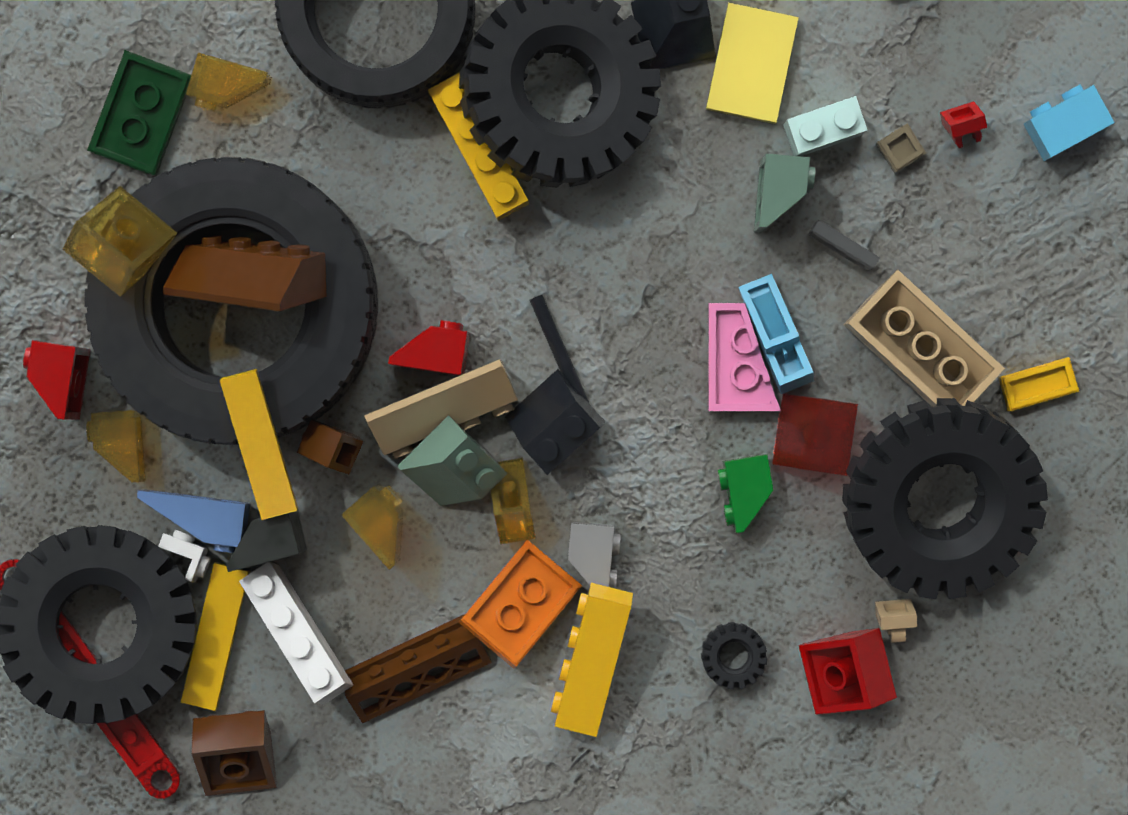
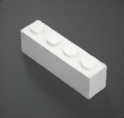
[239,561,353,705]

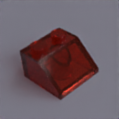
[772,394,858,476]

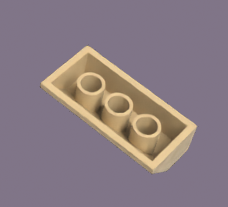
[843,270,1005,407]
[364,359,518,459]

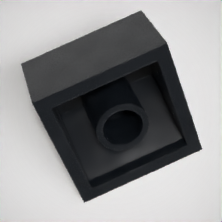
[505,369,605,475]

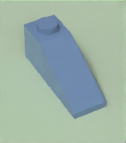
[137,489,250,553]

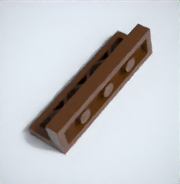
[344,614,492,724]

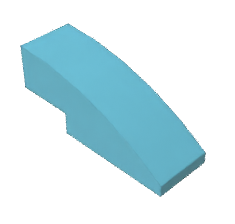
[738,274,814,394]

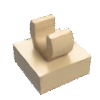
[875,599,917,643]

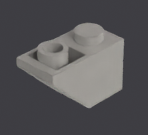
[568,522,621,589]

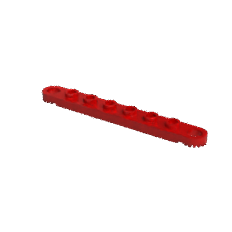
[0,559,180,799]

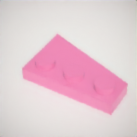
[708,303,781,411]

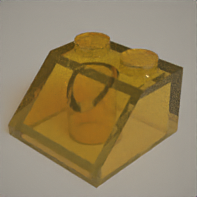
[62,186,177,296]
[341,484,404,570]

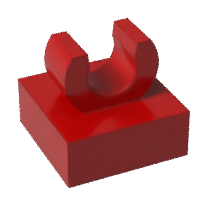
[940,101,987,148]

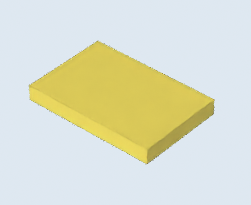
[706,2,799,124]

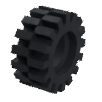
[701,622,767,690]

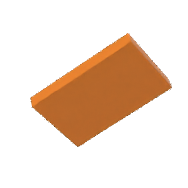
[459,539,582,669]

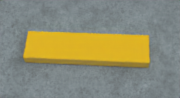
[220,369,298,520]
[180,562,250,711]

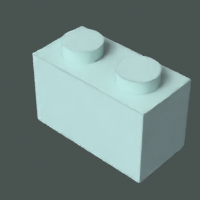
[783,96,867,156]

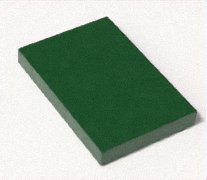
[87,50,193,177]

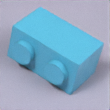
[1024,84,1115,161]

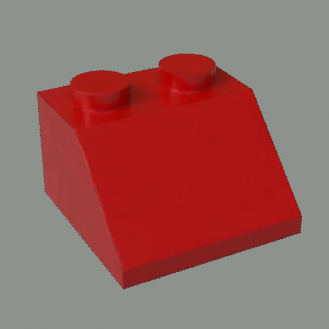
[388,320,470,376]
[23,340,91,420]
[798,628,897,714]

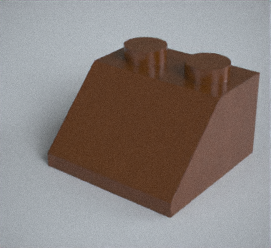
[191,710,277,796]

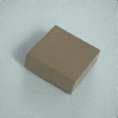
[876,123,926,174]

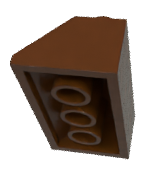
[163,234,327,311]

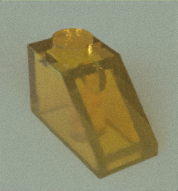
[186,53,272,112]
[86,410,146,483]
[491,458,536,544]

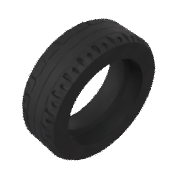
[275,0,475,108]

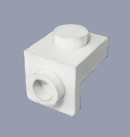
[158,530,211,583]

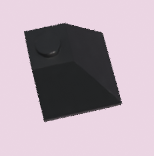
[631,0,716,70]

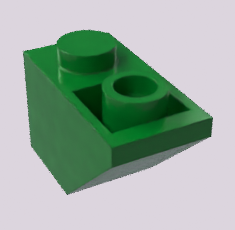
[717,454,773,533]

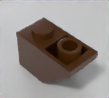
[297,419,364,475]

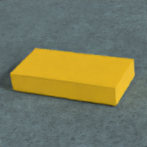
[998,357,1079,411]

